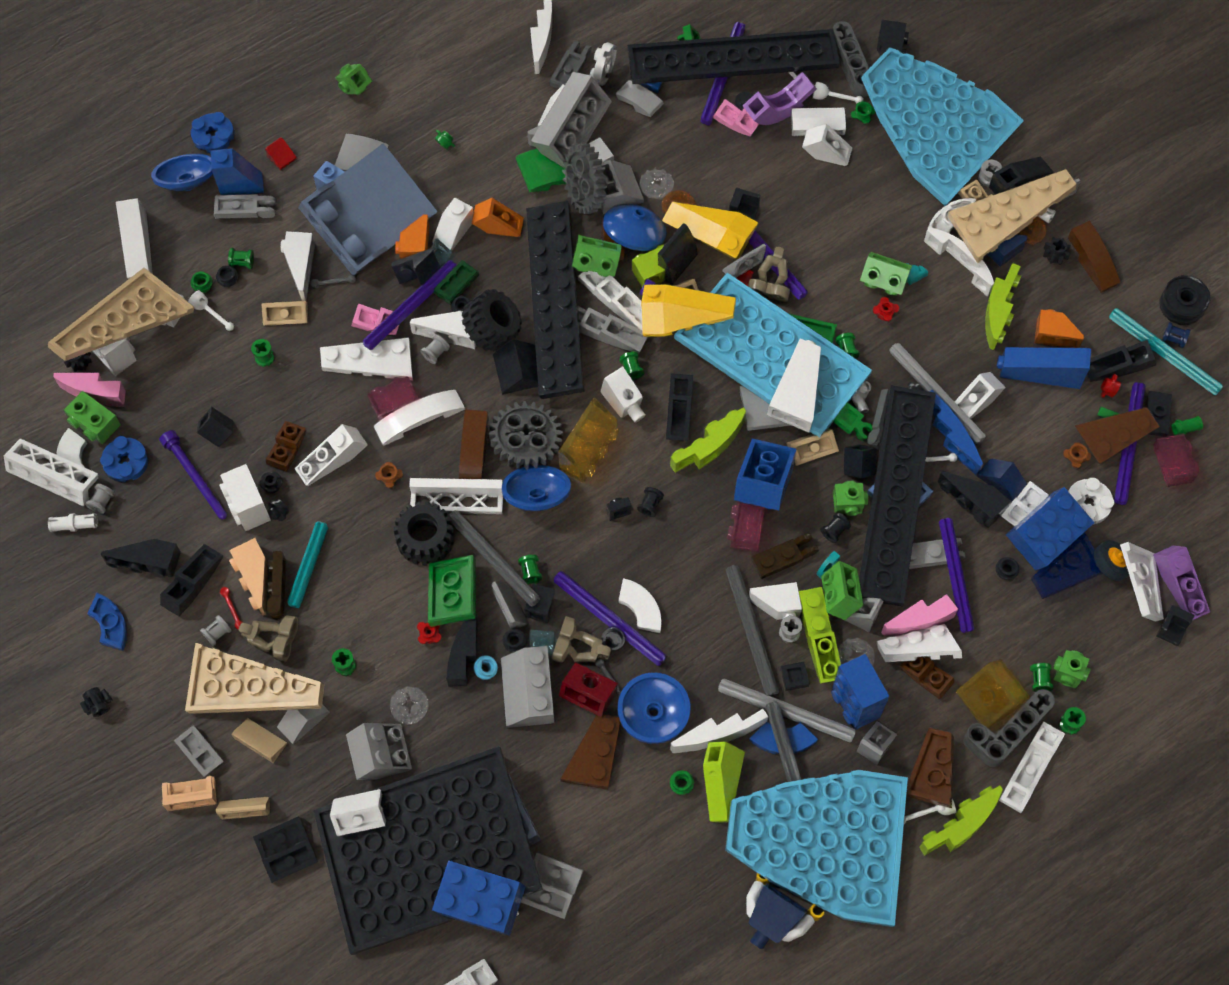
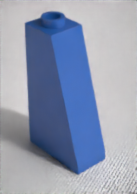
[997,347,1091,389]

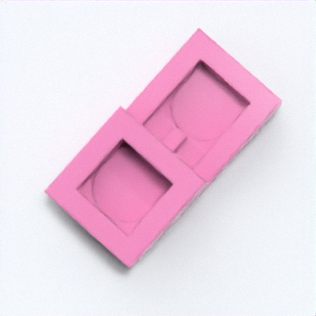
[713,99,759,136]
[351,304,399,335]

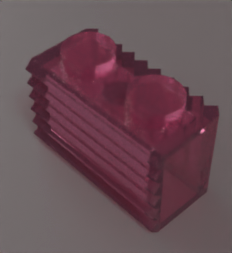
[367,376,419,421]
[1153,434,1199,487]
[727,501,765,552]

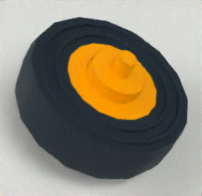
[1094,540,1130,581]

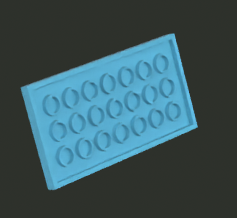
[674,273,872,438]

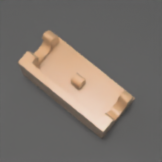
[162,776,217,811]

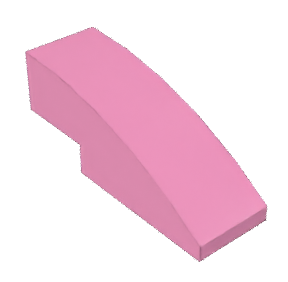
[53,373,126,407]
[881,594,958,636]

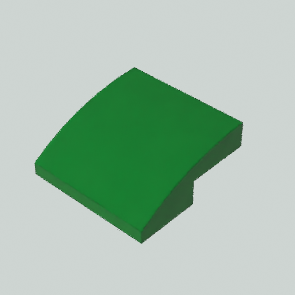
[515,149,566,192]

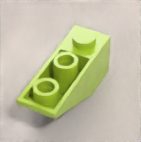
[632,245,665,287]
[703,742,745,822]

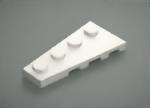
[320,338,413,381]

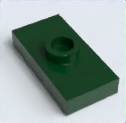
[434,260,479,305]

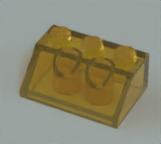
[559,398,619,483]

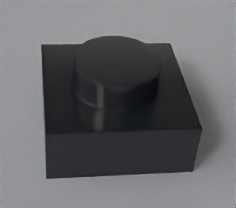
[607,497,632,521]
[780,662,810,691]

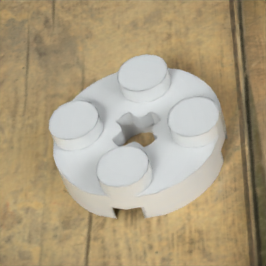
[590,42,617,86]
[1068,478,1114,524]

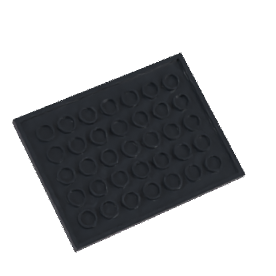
[313,746,543,955]

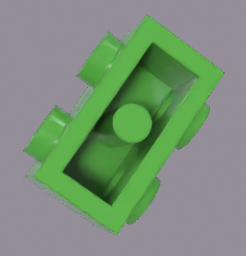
[572,235,621,277]
[860,252,912,296]
[64,391,121,444]
[821,561,863,620]

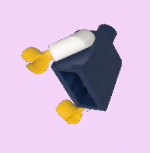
[746,873,824,949]

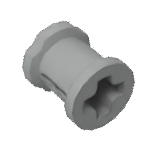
[420,334,450,364]
[85,484,115,514]
[200,615,232,646]
[779,615,802,643]

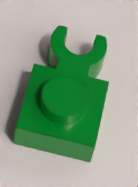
[833,402,873,441]

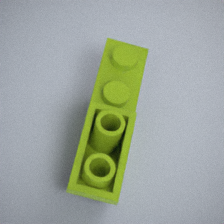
[985,263,1021,350]
[670,407,746,473]
[799,587,841,684]
[919,786,1003,856]

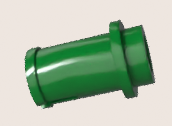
[1171,416,1203,437]

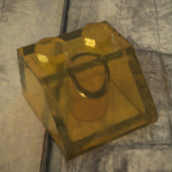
[956,659,1030,728]

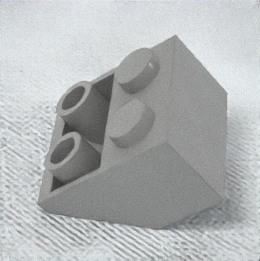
[601,160,644,214]
[346,723,412,780]

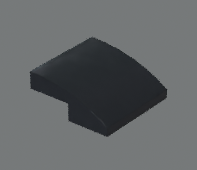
[658,223,698,285]
[253,816,318,883]

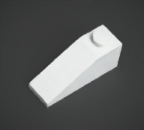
[281,231,315,301]
[410,311,476,349]

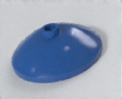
[151,154,213,191]
[603,204,667,251]
[502,465,571,511]
[618,673,690,744]

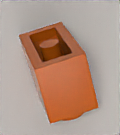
[472,198,524,237]
[395,214,430,259]
[1034,309,1084,348]

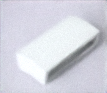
[791,108,846,136]

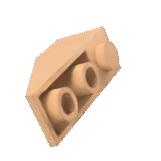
[229,538,269,616]

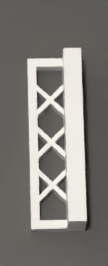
[4,439,98,506]
[409,478,503,514]

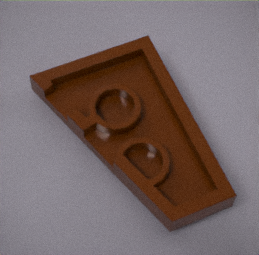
[1075,407,1160,464]
[560,714,621,789]
[906,728,954,808]

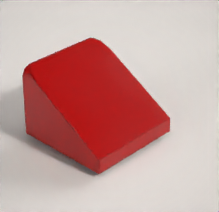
[265,137,297,170]

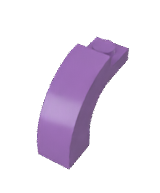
[742,72,817,125]

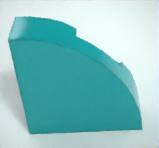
[906,263,928,285]
[816,551,840,578]

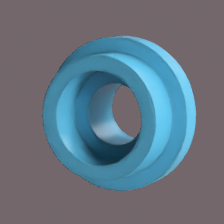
[474,656,498,680]

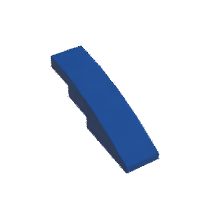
[929,390,983,475]

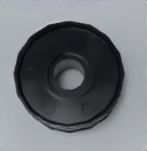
[1159,275,1211,325]

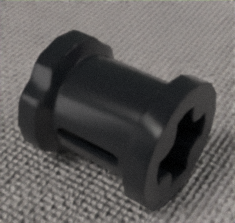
[637,487,664,517]
[820,513,851,543]

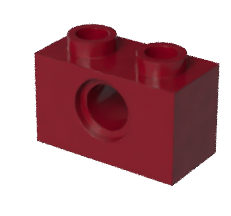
[559,662,618,717]

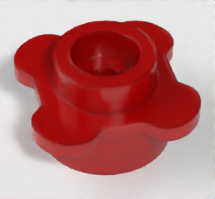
[873,297,899,321]
[1100,374,1121,398]
[417,622,442,644]

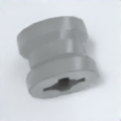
[978,159,1002,187]

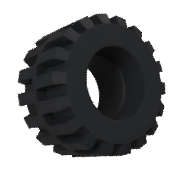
[462,289,522,351]
[394,501,454,566]

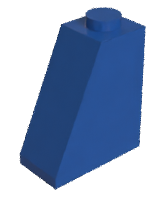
[210,149,264,195]

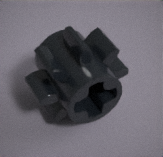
[1043,237,1071,265]
[64,352,92,373]
[80,687,113,717]

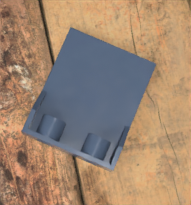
[298,143,438,276]

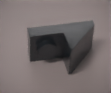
[391,248,440,285]

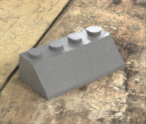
[531,72,612,168]

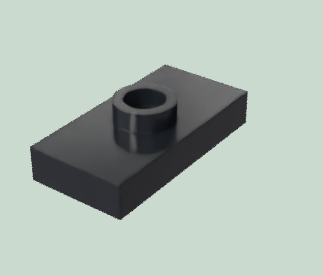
[1146,391,1172,438]

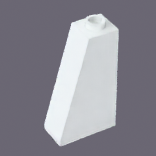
[116,198,153,279]
[767,339,821,432]

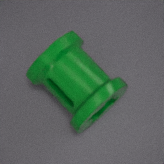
[228,248,254,269]
[835,333,860,359]
[251,339,275,367]
[619,351,644,381]
[518,555,543,584]
[332,648,356,676]
[1030,663,1054,692]
[1059,707,1086,735]

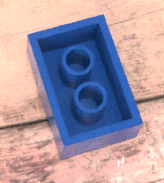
[734,439,797,511]
[1006,487,1094,571]
[831,654,889,730]
[432,860,526,936]

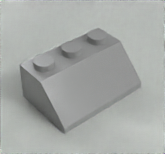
[501,646,554,728]

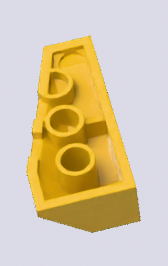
[662,202,758,260]
[641,285,736,337]

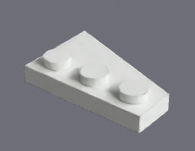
[1120,542,1164,622]
[877,624,962,662]

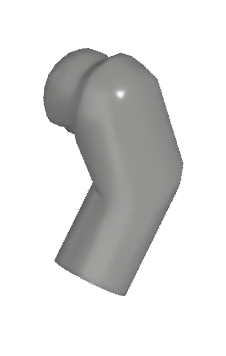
[852,381,871,414]

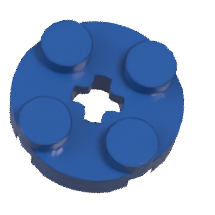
[191,112,234,153]
[100,436,148,482]

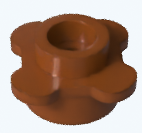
[1063,442,1091,468]
[375,462,403,488]

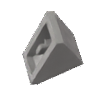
[845,598,883,632]
[277,704,330,745]
[857,722,897,765]

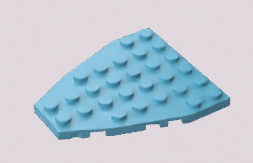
[861,48,1024,206]
[725,770,908,927]

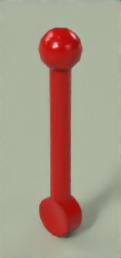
[220,587,243,629]

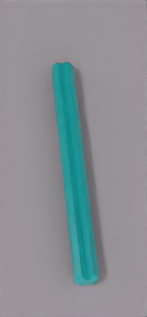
[1109,308,1223,395]

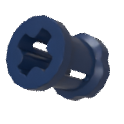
[1162,322,1191,348]

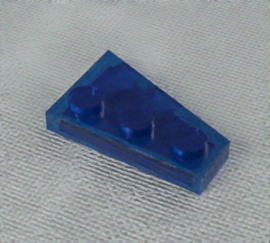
[1031,532,1103,599]

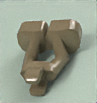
[748,247,790,302]
[238,615,299,662]
[552,616,611,663]

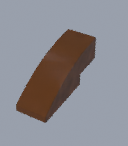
[1068,221,1120,293]
[459,409,489,479]

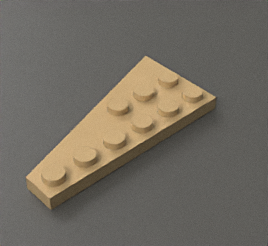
[948,169,1076,263]
[48,268,194,361]
[185,643,324,714]

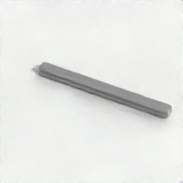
[889,343,986,444]
[718,679,856,742]

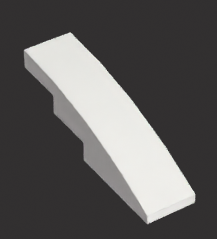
[530,0,552,74]
[578,271,642,330]
[670,709,768,753]

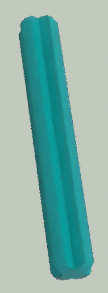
[287,521,328,608]

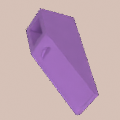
[1153,546,1210,620]

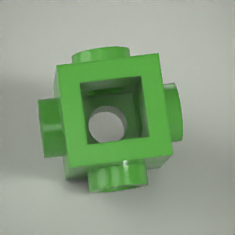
[335,64,372,95]
[833,481,868,516]
[1053,650,1091,689]

